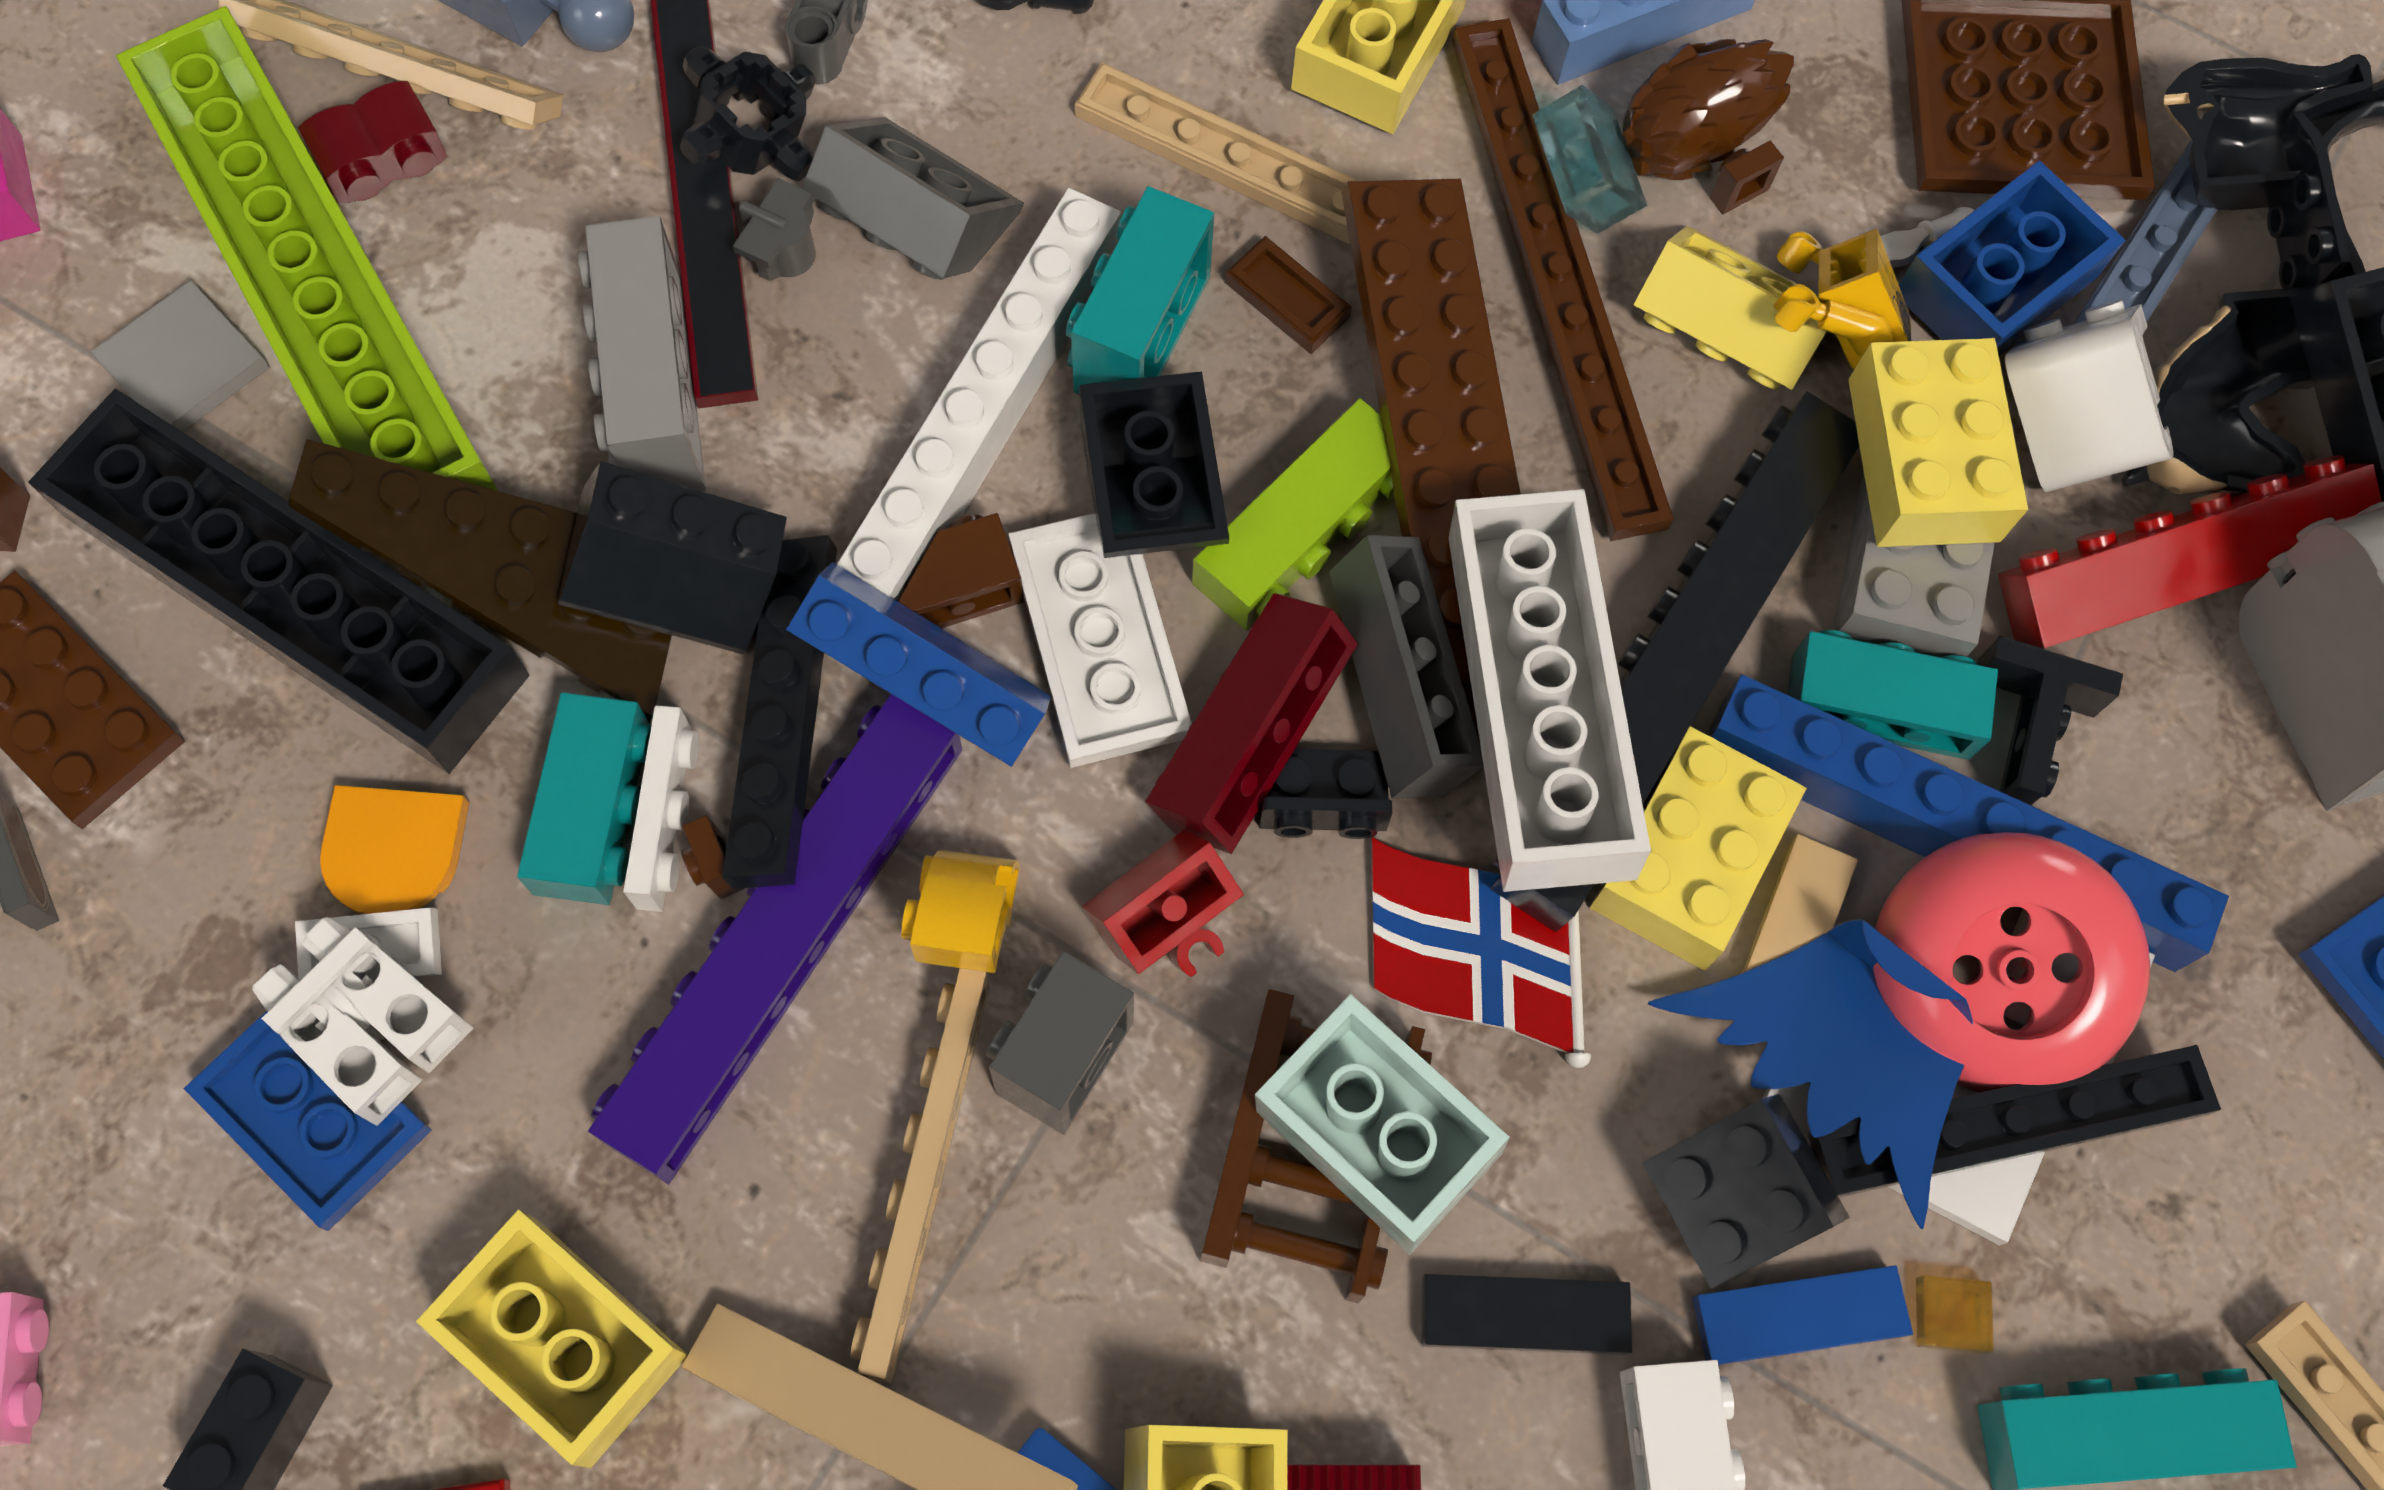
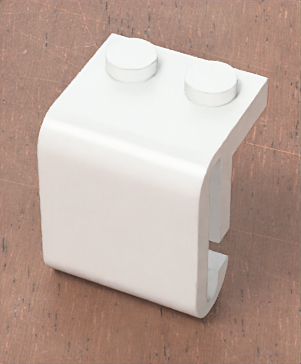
[2005,300,2173,492]

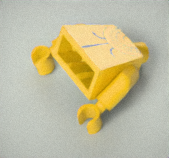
[1773,229,1912,369]

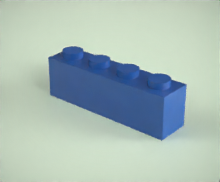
[786,562,1052,767]

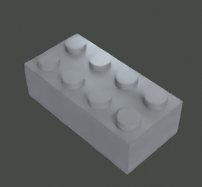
[578,216,706,491]
[1833,425,2013,658]

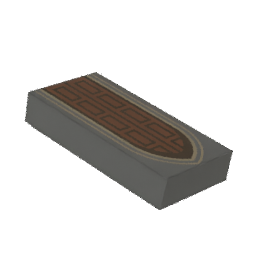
[0,797,59,931]

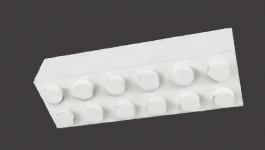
[1449,489,1651,892]

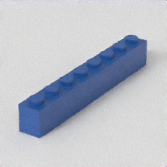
[1708,674,2229,972]

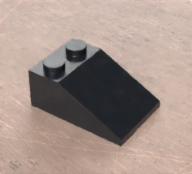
[1079,371,1230,558]

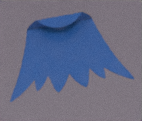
[1648,919,1973,1229]

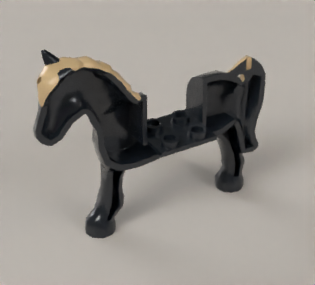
[2121,54,2384,494]

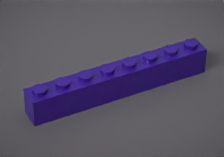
[588,694,963,1185]

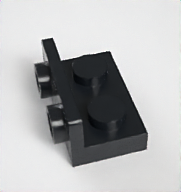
[1259,749,1393,839]

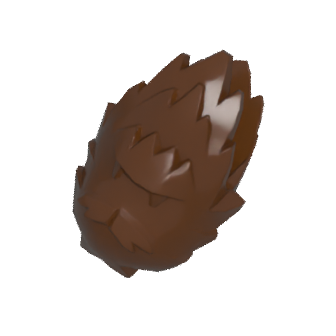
[1622,39,1794,180]

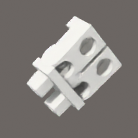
[252,917,474,1126]

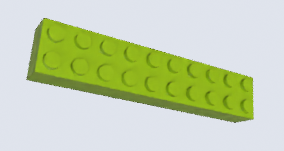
[115,6,498,491]

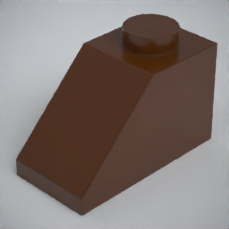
[898,513,1024,629]

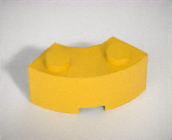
[901,849,1020,973]

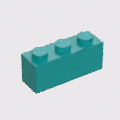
[1787,630,1998,760]
[517,692,651,905]

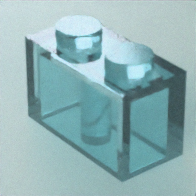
[1532,85,1648,234]

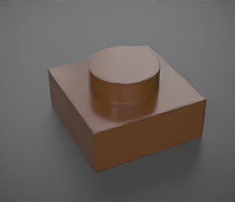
[1709,140,1784,215]
[681,815,745,899]

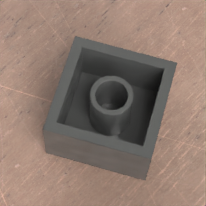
[987,951,1134,1135]

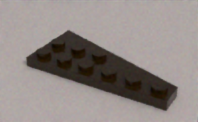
[289,439,672,723]

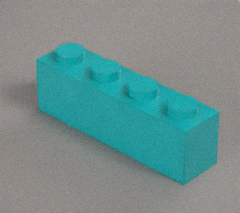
[1977,1368,2297,1490]

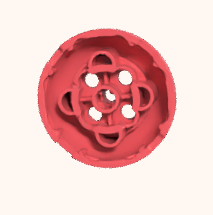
[1873,832,2150,1093]

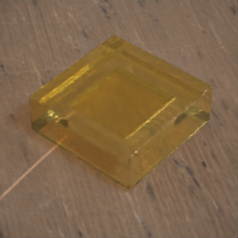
[1916,1275,1994,1354]

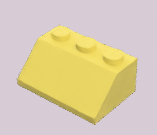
[1634,226,1827,390]

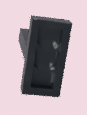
[1977,636,2123,805]

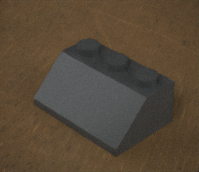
[802,117,1024,280]

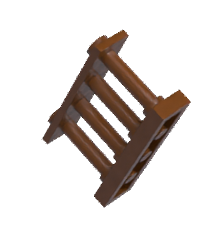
[1200,989,1432,1303]

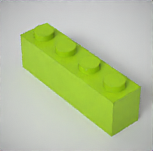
[1192,398,1394,630]

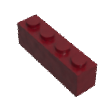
[1145,593,1358,854]

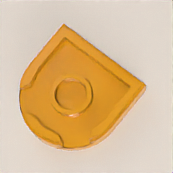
[320,785,470,915]

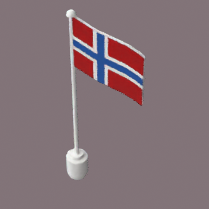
[1371,837,1591,1068]

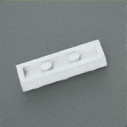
[623,706,699,912]

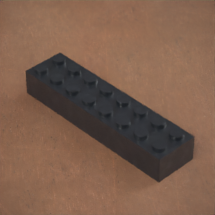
[28,388,530,774]

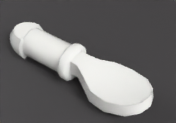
[1880,207,1974,268]

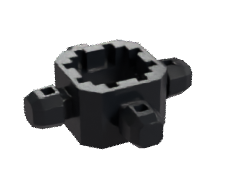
[680,45,816,181]

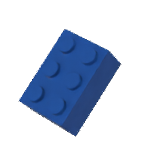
[1899,160,2126,356]

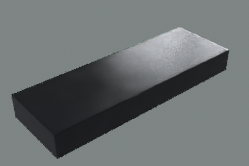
[1422,1274,1632,1355]

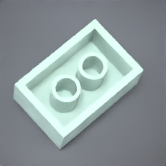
[1255,994,1510,1255]

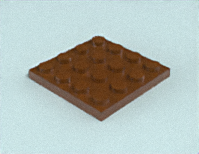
[1902,0,2155,200]

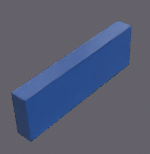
[1692,1265,1914,1365]

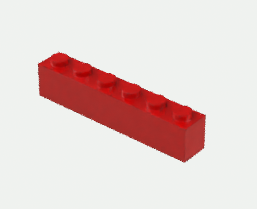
[1997,455,2382,648]

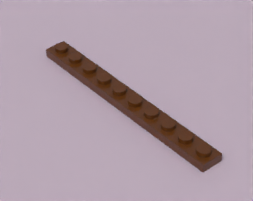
[1452,18,1674,542]

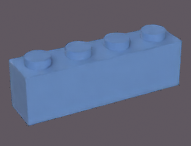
[1531,0,1755,85]

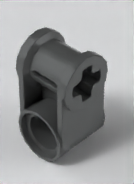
[785,0,868,85]

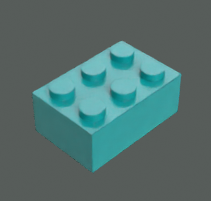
[1066,186,1214,395]

